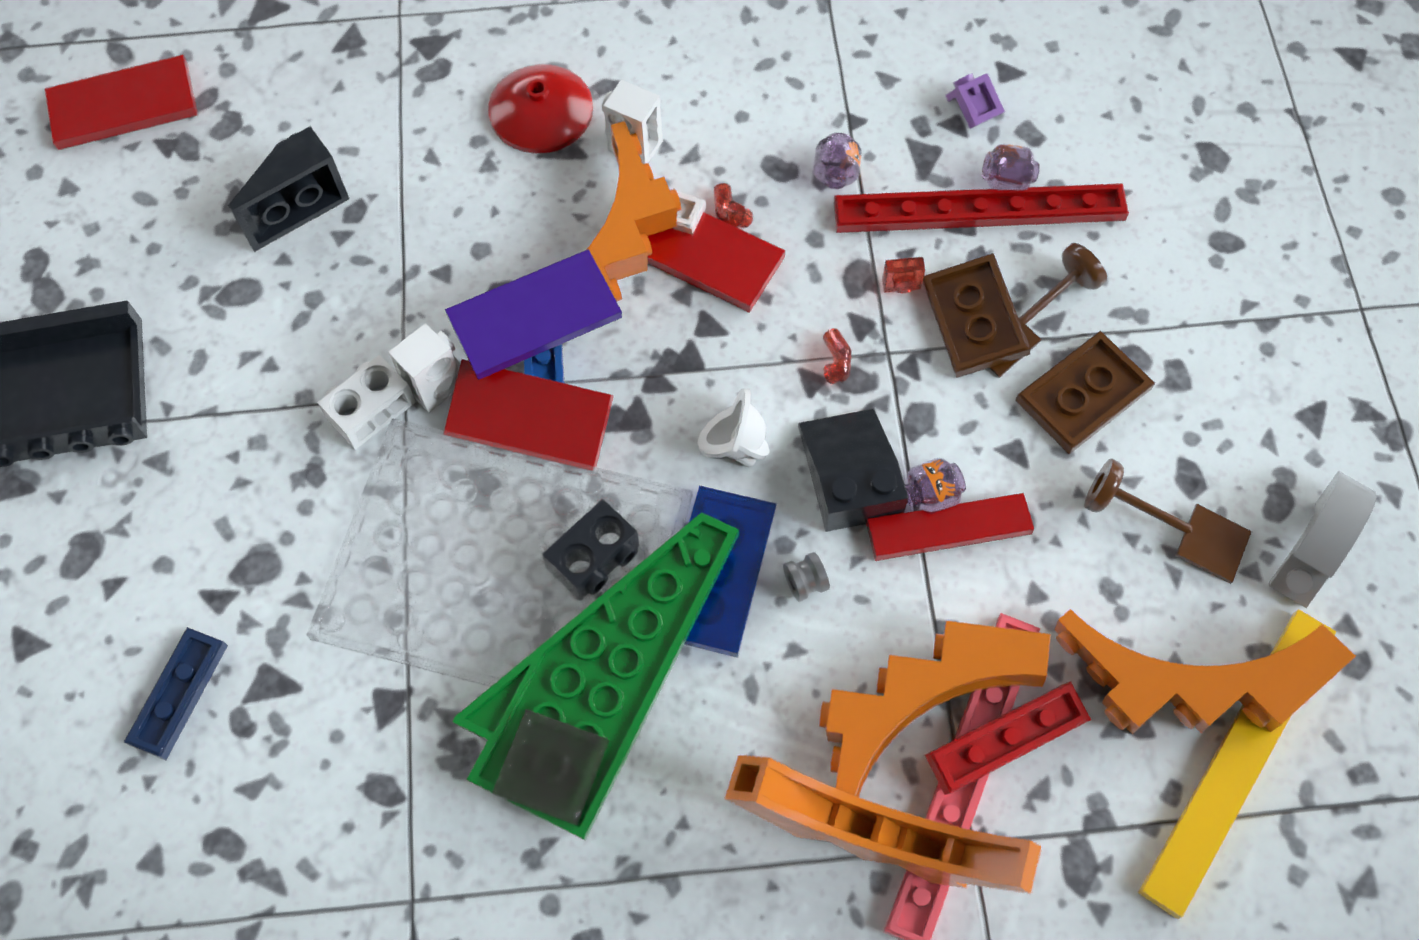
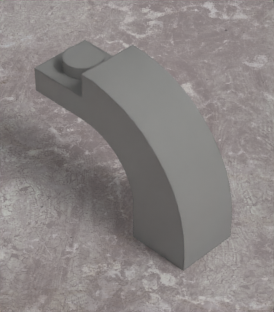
[1269,471,1377,608]

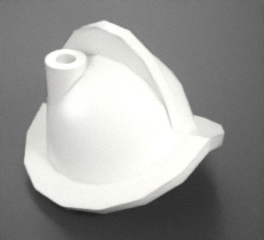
[697,388,770,468]

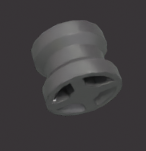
[783,552,830,602]

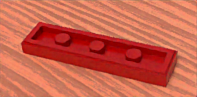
[866,493,1034,561]
[925,681,1091,795]

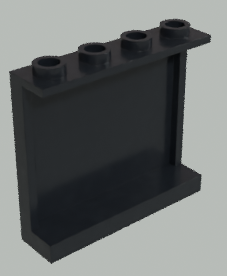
[0,300,147,467]

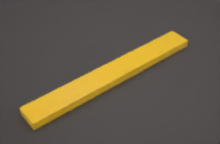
[1138,609,1336,919]

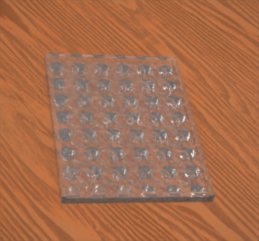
[306,418,693,687]

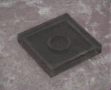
[492,709,609,826]

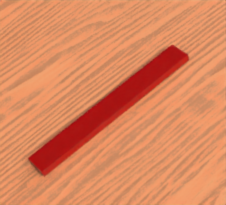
[834,183,1129,233]

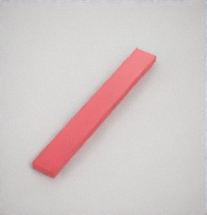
[883,613,1040,940]

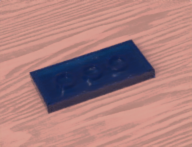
[684,485,777,658]

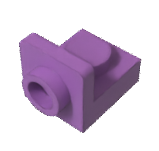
[945,73,1005,129]

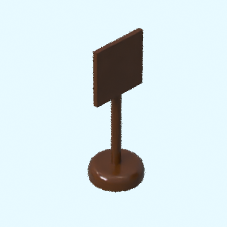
[990,243,1107,378]
[1084,458,1252,584]

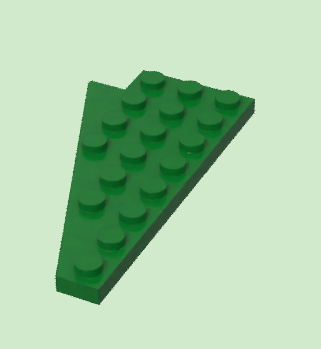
[452,512,739,841]

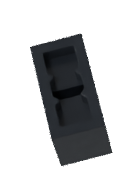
[542,498,639,601]

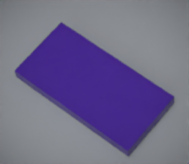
[445,249,622,380]

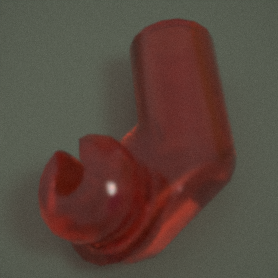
[714,183,753,228]
[823,328,852,384]

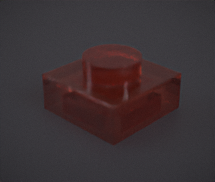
[882,257,925,294]

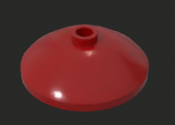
[488,64,593,153]

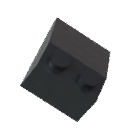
[228,126,350,252]
[798,409,909,532]

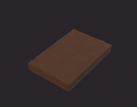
[922,253,1030,378]
[1015,331,1155,455]

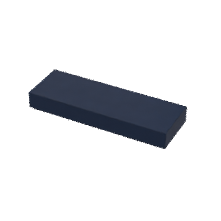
[124,627,228,760]

